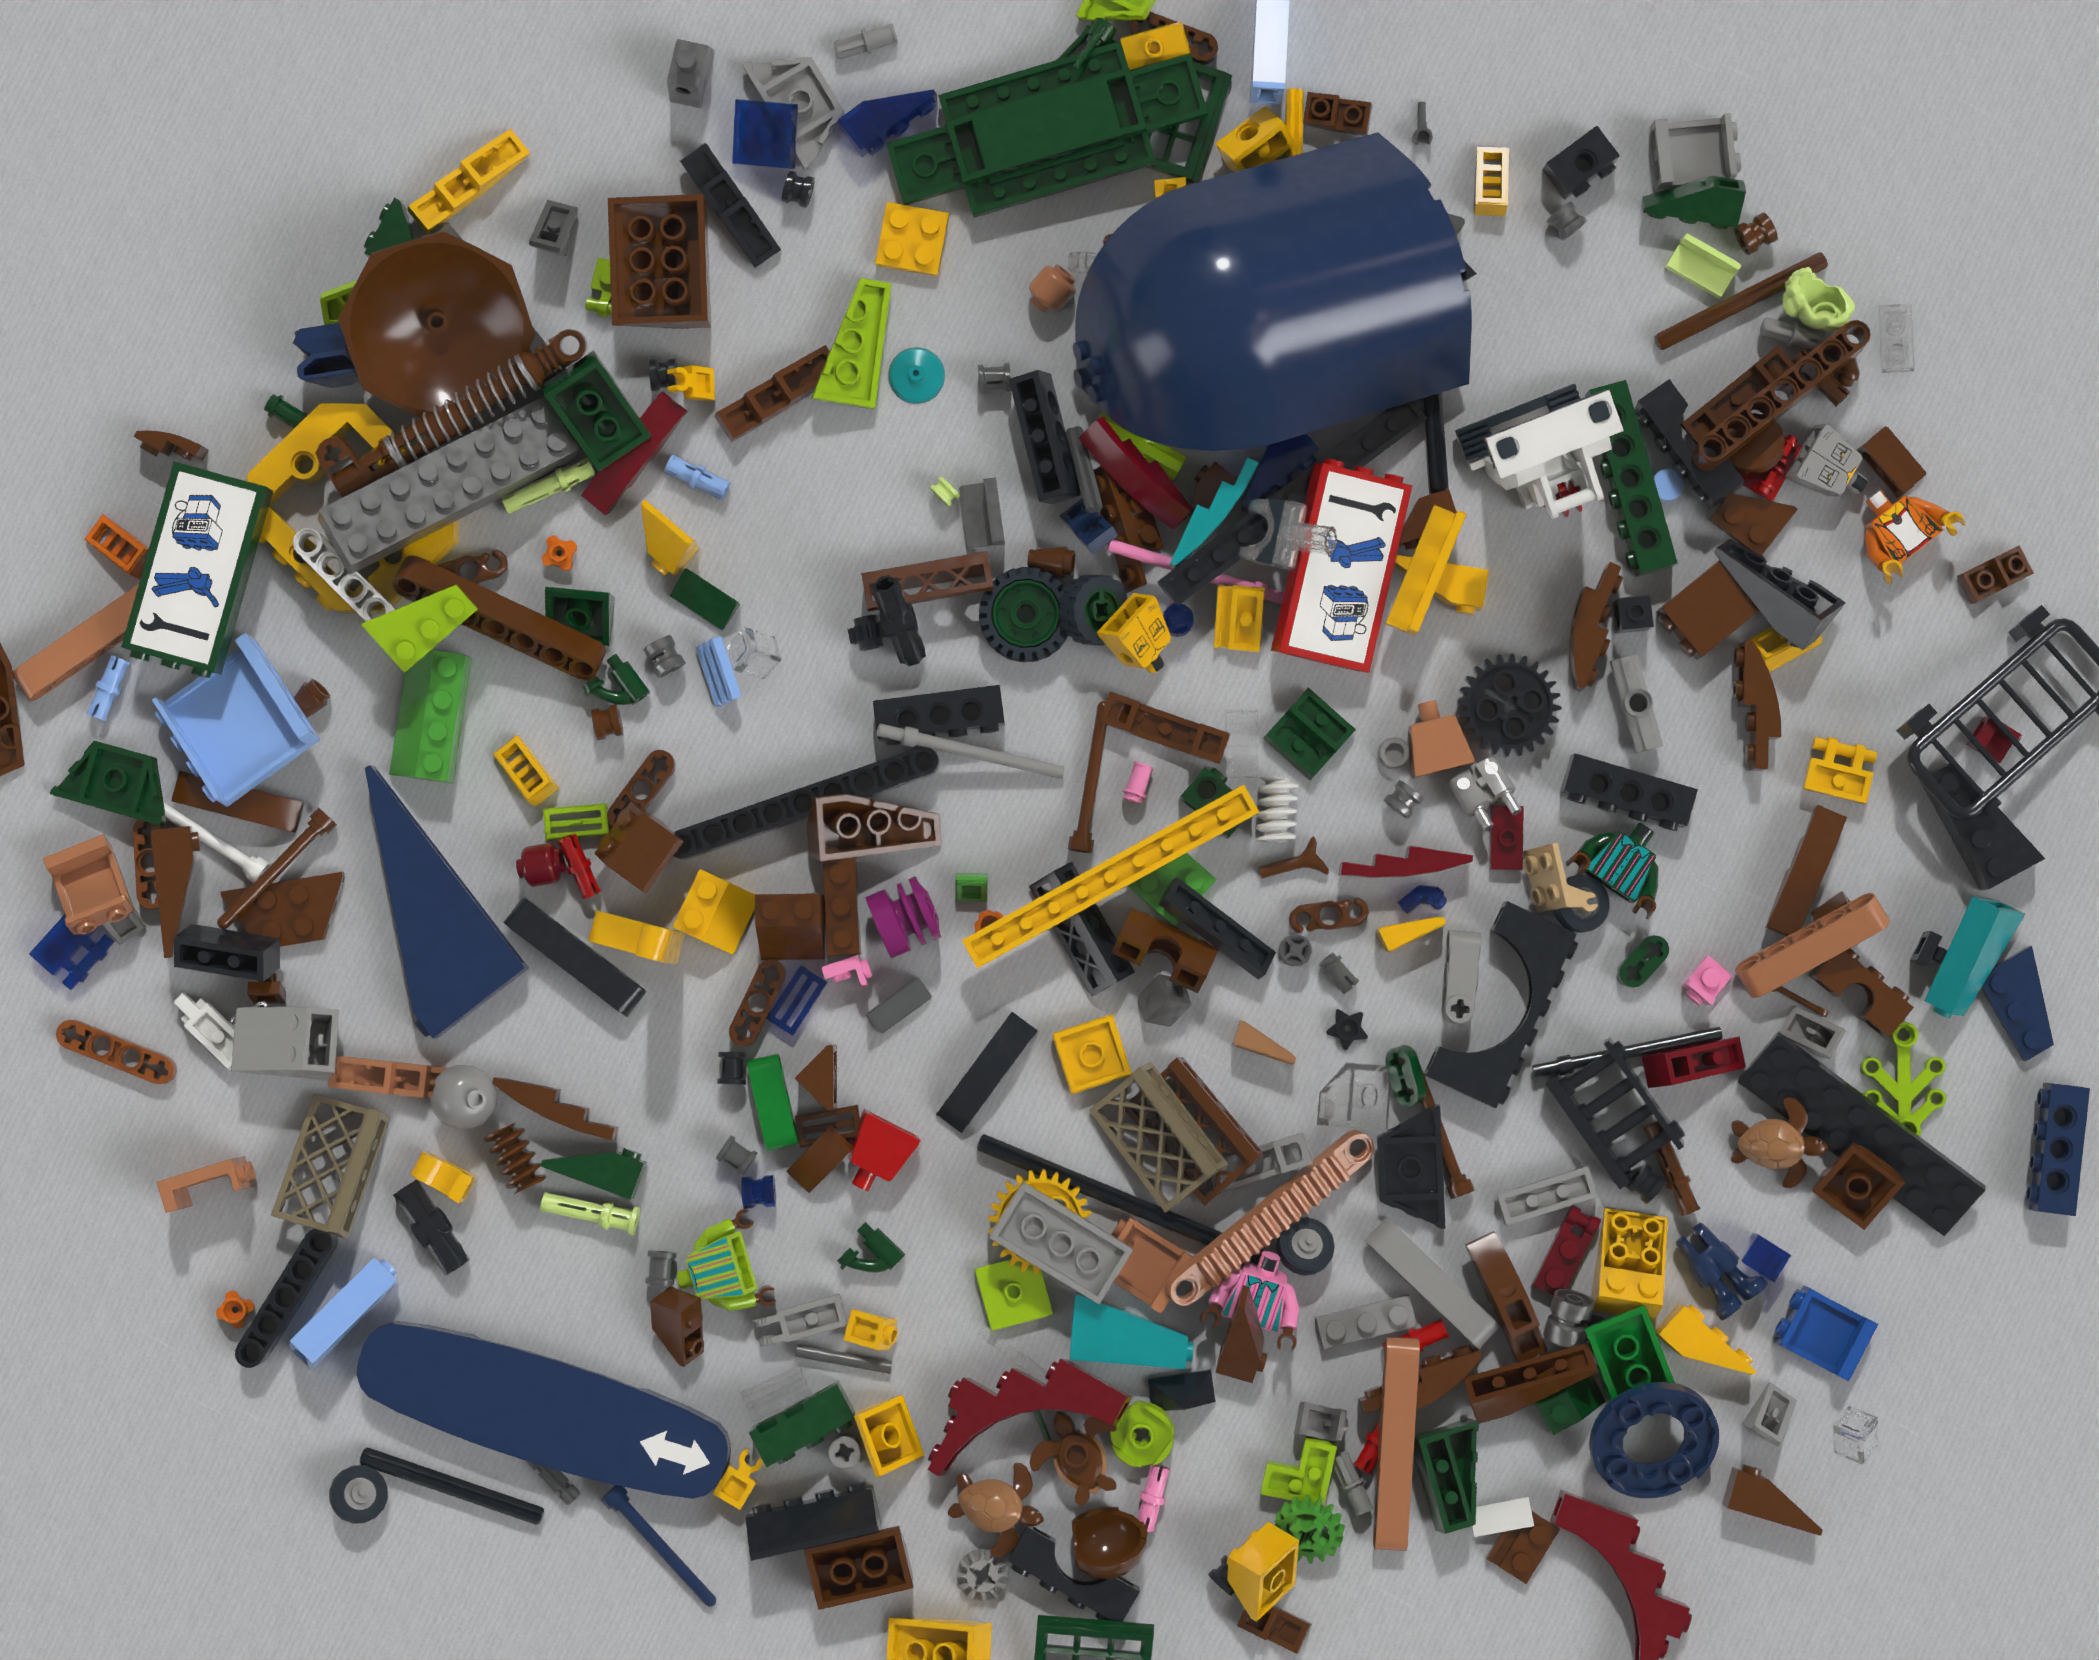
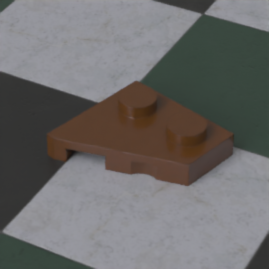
[1708,494,1798,555]

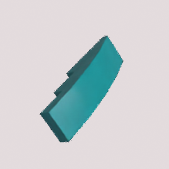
[1169,457,1259,569]

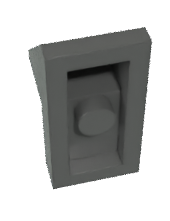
[529,200,578,256]

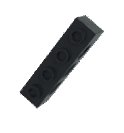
[1009,370,1081,504]
[873,685,1005,746]
[1560,753,1698,831]

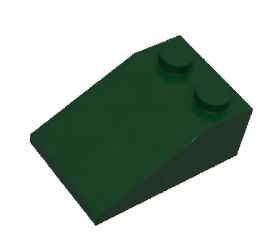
[541,350,652,472]

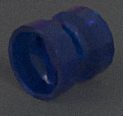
[741,1175,776,1209]

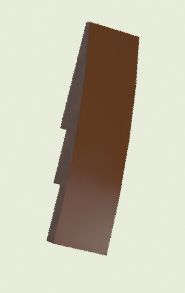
[714,345,830,443]
[1765,805,1847,937]
[493,1077,618,1140]

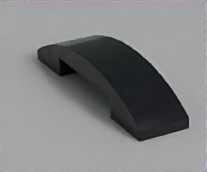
[936,1012,1038,1133]

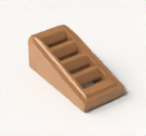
[1232,1020,1296,1065]

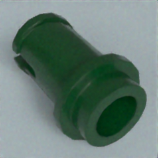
[264,394,307,428]

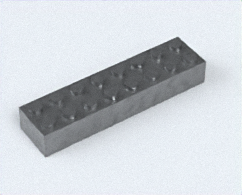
[318,396,578,575]

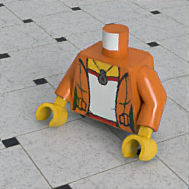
[1864,490,1966,584]

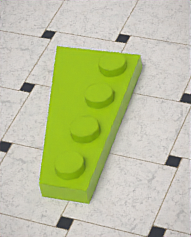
[811,278,892,410]

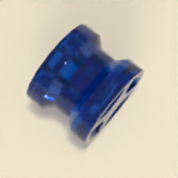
[1163,604,1194,637]

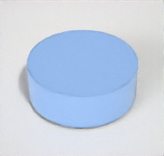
[1654,469,1684,502]

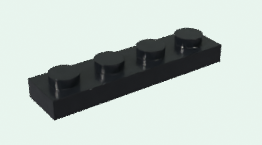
[1159,877,1276,980]

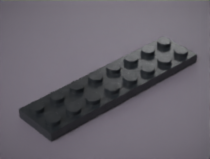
[1738,1031,1986,1236]

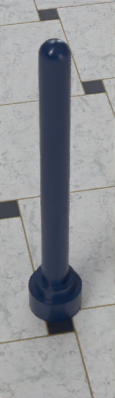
[601,1485,716,1607]

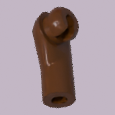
[1824,353,1860,387]

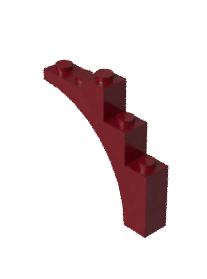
[927,1358,1132,1476]
[1550,1490,1692,1660]

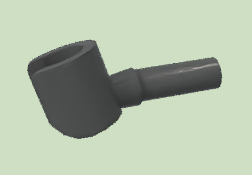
[1412,102,1433,145]

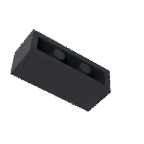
[174,924,280,982]

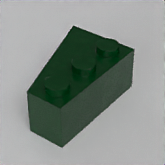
[1413,1418,1479,1534]

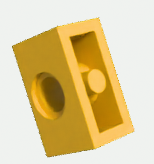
[1215,106,1295,172]

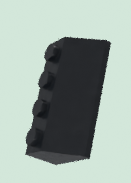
[745,1482,882,1561]

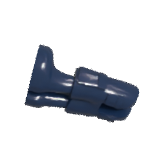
[1676,1222,1768,1321]

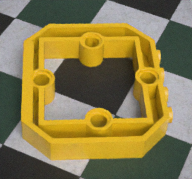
[247,403,459,614]

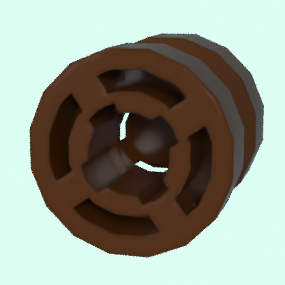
[1734,212,1778,255]

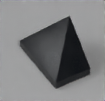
[1147,1369,1216,1411]

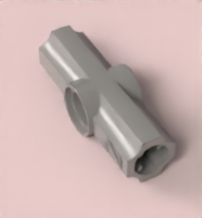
[1610,654,1663,754]

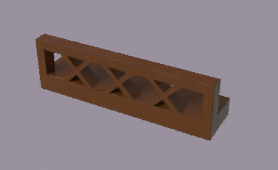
[861,551,994,612]

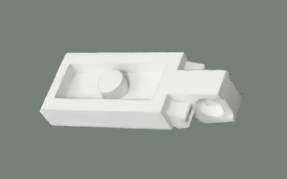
[173,992,234,1070]

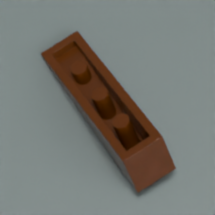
[150,826,200,958]
[1464,1343,1597,1424]

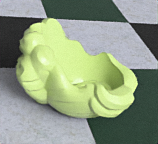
[1782,267,1855,331]

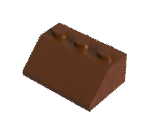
[804,1526,914,1610]

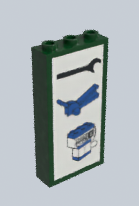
[121,462,273,678]

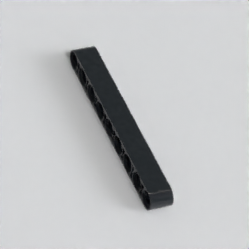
[674,747,939,860]

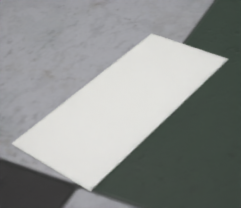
[1472,1497,1534,1537]

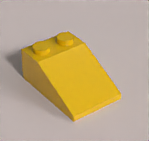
[887,1617,992,1660]

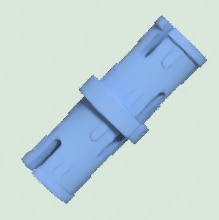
[664,455,730,501]
[86,655,130,721]

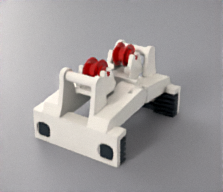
[1454,384,1624,519]

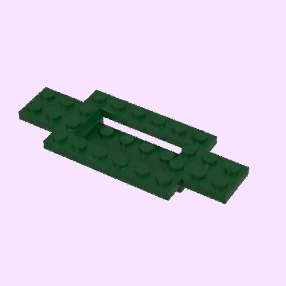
[886,41,1208,218]

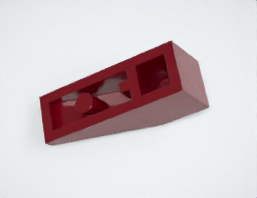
[1641,1036,1746,1088]

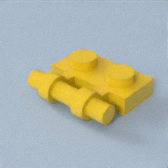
[1802,736,1877,804]

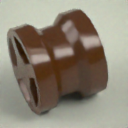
[591,704,624,740]

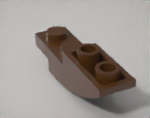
[1569,562,1623,692]
[1733,641,1782,771]
[1465,1231,1548,1362]
[1358,1345,1482,1414]

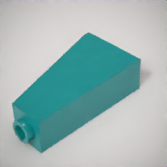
[1924,896,2025,1018]
[1070,1293,1194,1369]

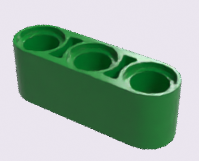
[747,1054,799,1151]

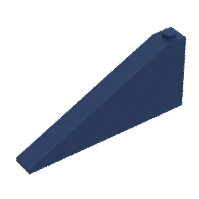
[365,765,529,1039]

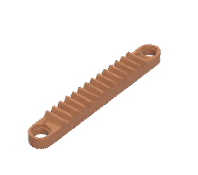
[1165,1130,1374,1306]

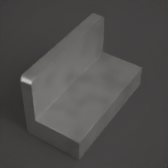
[959,477,1005,549]

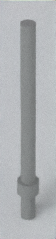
[877,723,1064,779]

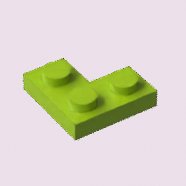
[1260,1436,1337,1506]

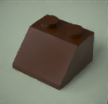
[594,802,683,894]

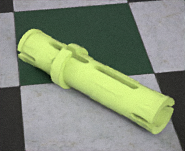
[502,457,596,514]

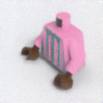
[1199,1251,1299,1352]

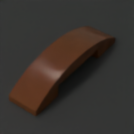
[1680,345,1794,445]
[1099,692,1230,764]
[171,771,304,833]

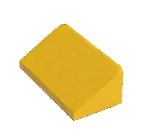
[1749,626,1822,672]

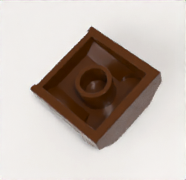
[1812,1143,1905,1230]

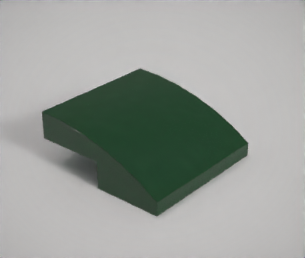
[1263,687,1356,781]

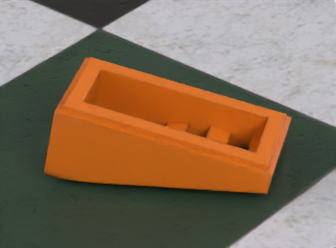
[84,514,149,579]

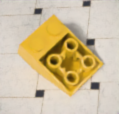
[1592,1208,1668,1321]

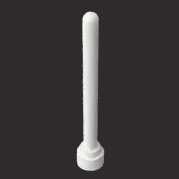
[164,803,271,883]

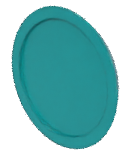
[888,347,945,404]

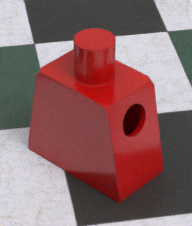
[848,1109,921,1192]

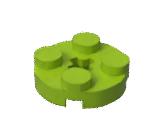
[1110,1400,1175,1467]

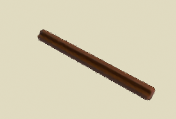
[1654,252,1828,350]

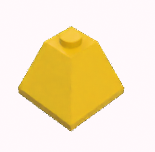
[641,499,700,577]

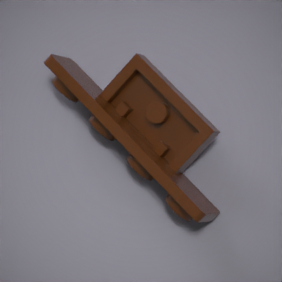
[1093,466,1164,593]

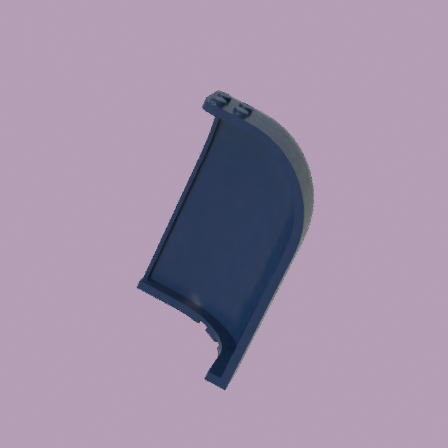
[1073,132,1472,451]

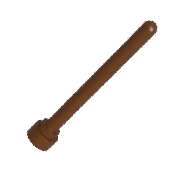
[1067,701,1107,853]
[217,807,337,929]
[1404,1058,1475,1199]

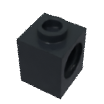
[1612,595,1654,634]

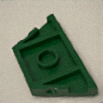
[50,741,167,827]

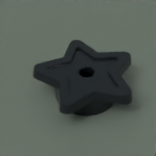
[1326,1009,1368,1050]

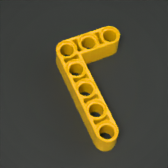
[588,910,685,964]

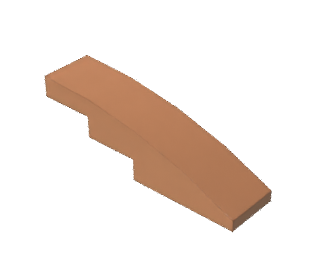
[328,1055,447,1098]

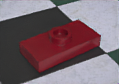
[1489,805,1524,870]

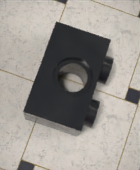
[1542,126,1620,200]

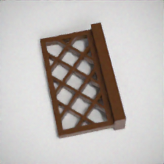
[1125,1057,1265,1206]

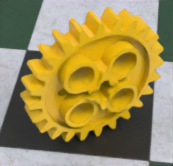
[988,1169,1091,1275]

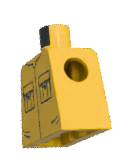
[1097,593,1171,673]

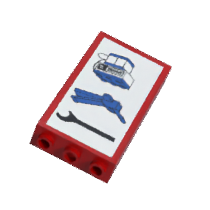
[1271,458,1413,673]

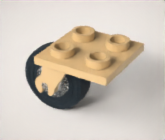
[1523,843,1610,933]

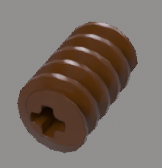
[484,1122,546,1194]

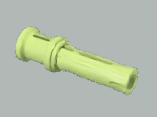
[540,1192,640,1236]

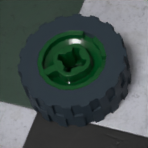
[1059,575,1128,645]

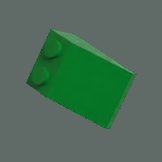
[1584,1304,1675,1402]

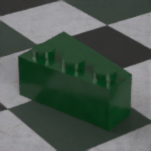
[749,1381,855,1468]

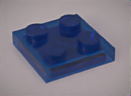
[732,99,798,169]

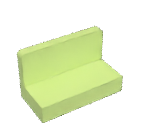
[1665,233,1741,299]

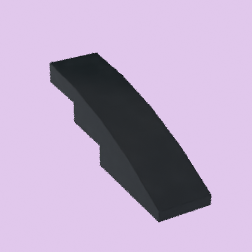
[680,143,781,268]

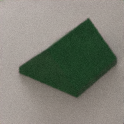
[545,587,615,646]

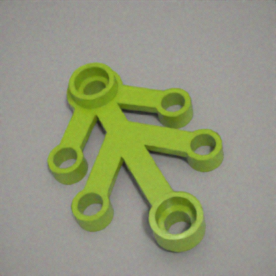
[1860,1022,1946,1136]

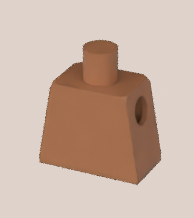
[1408,700,1475,778]

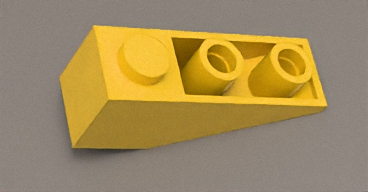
[1655,1303,1757,1375]

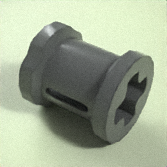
[978,363,1011,394]
[715,1135,758,1176]
[645,1250,677,1286]

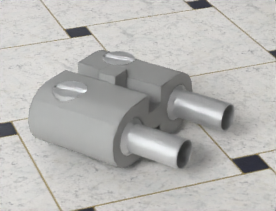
[1448,756,1522,831]

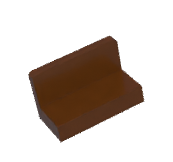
[1857,426,1926,498]

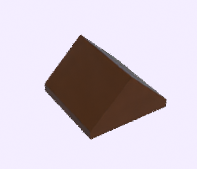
[795,1045,837,1111]

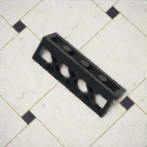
[1029,862,1135,997]

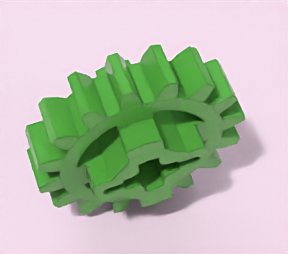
[1274,1495,1345,1564]

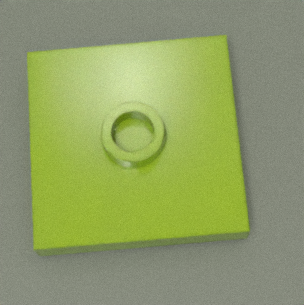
[975,1258,1053,1331]

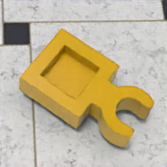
[667,365,715,402]
[712,1448,763,1510]

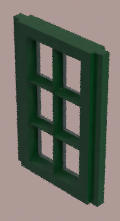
[1146,61,1232,183]
[1034,1615,1154,1660]

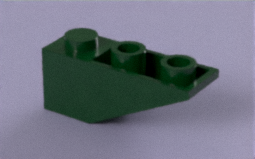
[1642,176,1746,229]

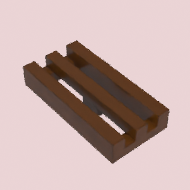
[794,1105,860,1148]

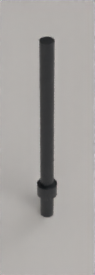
[1532,1027,1723,1078]

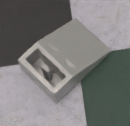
[231,1007,339,1080]

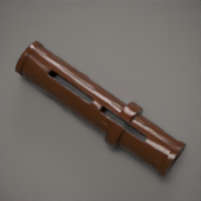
[1643,1121,1701,1217]

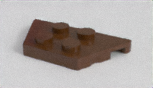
[220,872,345,947]

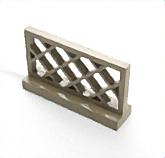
[1089,1062,1228,1213]
[271,1094,390,1240]

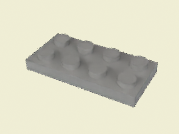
[989,1181,1133,1304]

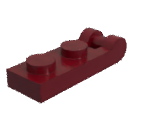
[1531,1205,1601,1296]

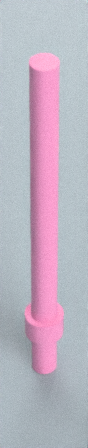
[1107,539,1284,605]

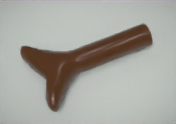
[1259,836,1329,879]

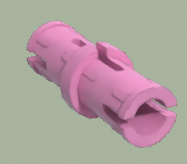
[1137,1465,1170,1532]

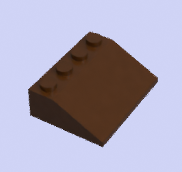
[608,194,711,329]

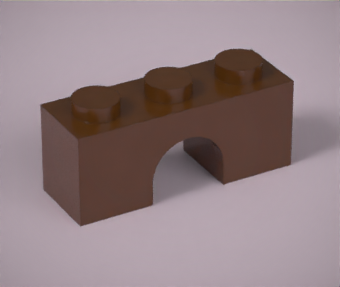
[823,857,862,956]
[1111,908,1218,994]
[1809,948,1914,1037]

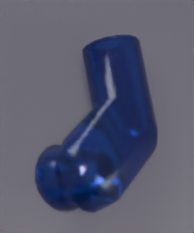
[1397,885,1447,914]

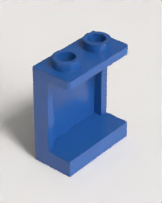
[1774,1285,1878,1381]

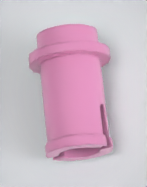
[1122,762,1154,804]

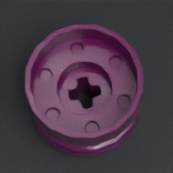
[865,876,942,959]

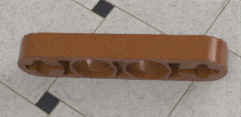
[56,1020,177,1084]

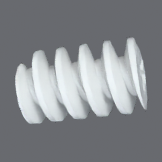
[1255,776,1299,843]

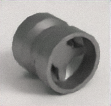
[643,635,686,678]

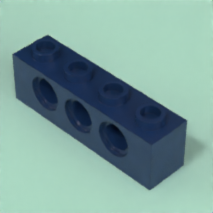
[2026,1083,2090,1216]

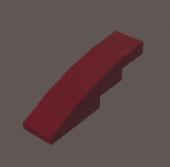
[581,392,688,515]
[1078,417,1194,530]
[1338,846,1473,878]

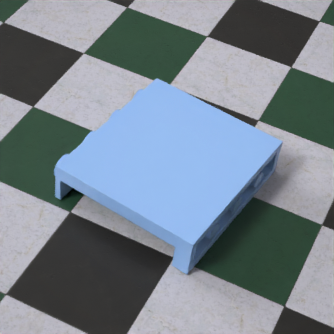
[152,633,321,807]

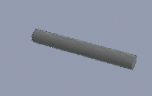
[795,1344,892,1374]

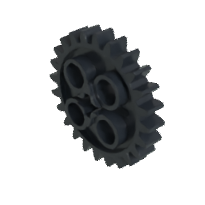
[1456,653,1562,758]

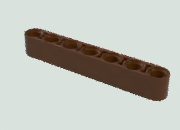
[1692,320,1871,471]
[392,556,606,681]

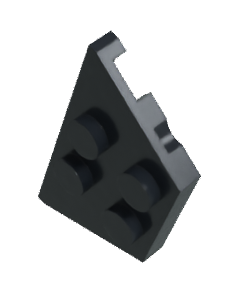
[1377,1104,1446,1229]

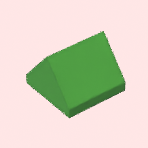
[955,873,988,902]

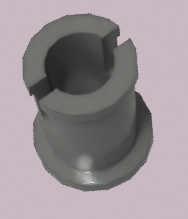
[1319,952,1359,994]

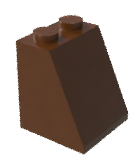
[755,893,826,961]

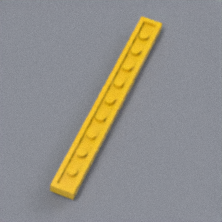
[962,785,1260,969]

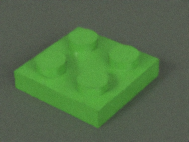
[1128,853,1217,927]

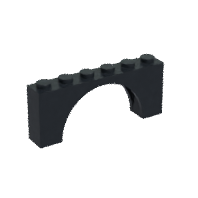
[1424,901,1578,1108]

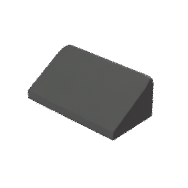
[866,978,932,1033]

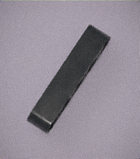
[503,897,647,1017]
[235,1229,338,1368]

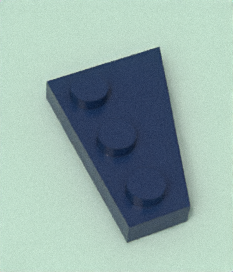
[1981,946,2054,1061]

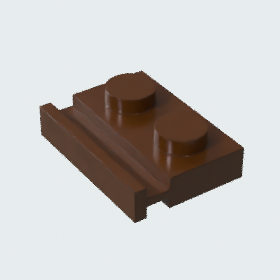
[1485,1510,1560,1584]

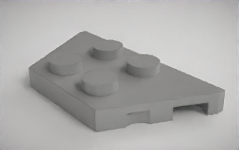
[742,57,845,170]

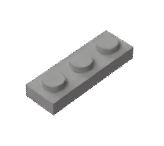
[1495,1166,1598,1226]
[1315,1294,1417,1349]

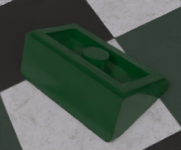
[670,568,740,631]

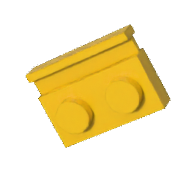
[1214,584,1265,652]

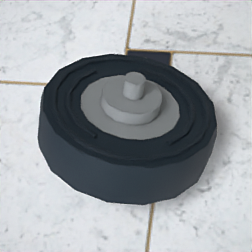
[1276,1217,1335,1276]
[329,1465,388,1524]

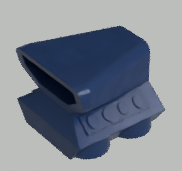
[293,323,358,388]

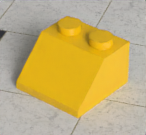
[672,869,755,955]
[1227,1522,1299,1622]

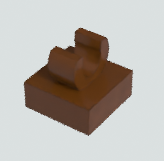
[247,973,286,1004]

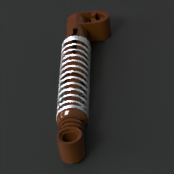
[317,329,587,498]

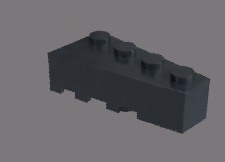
[1919,763,2045,890]

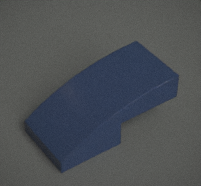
[1060,498,1119,555]

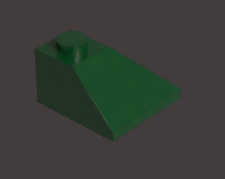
[1534,1347,1606,1435]

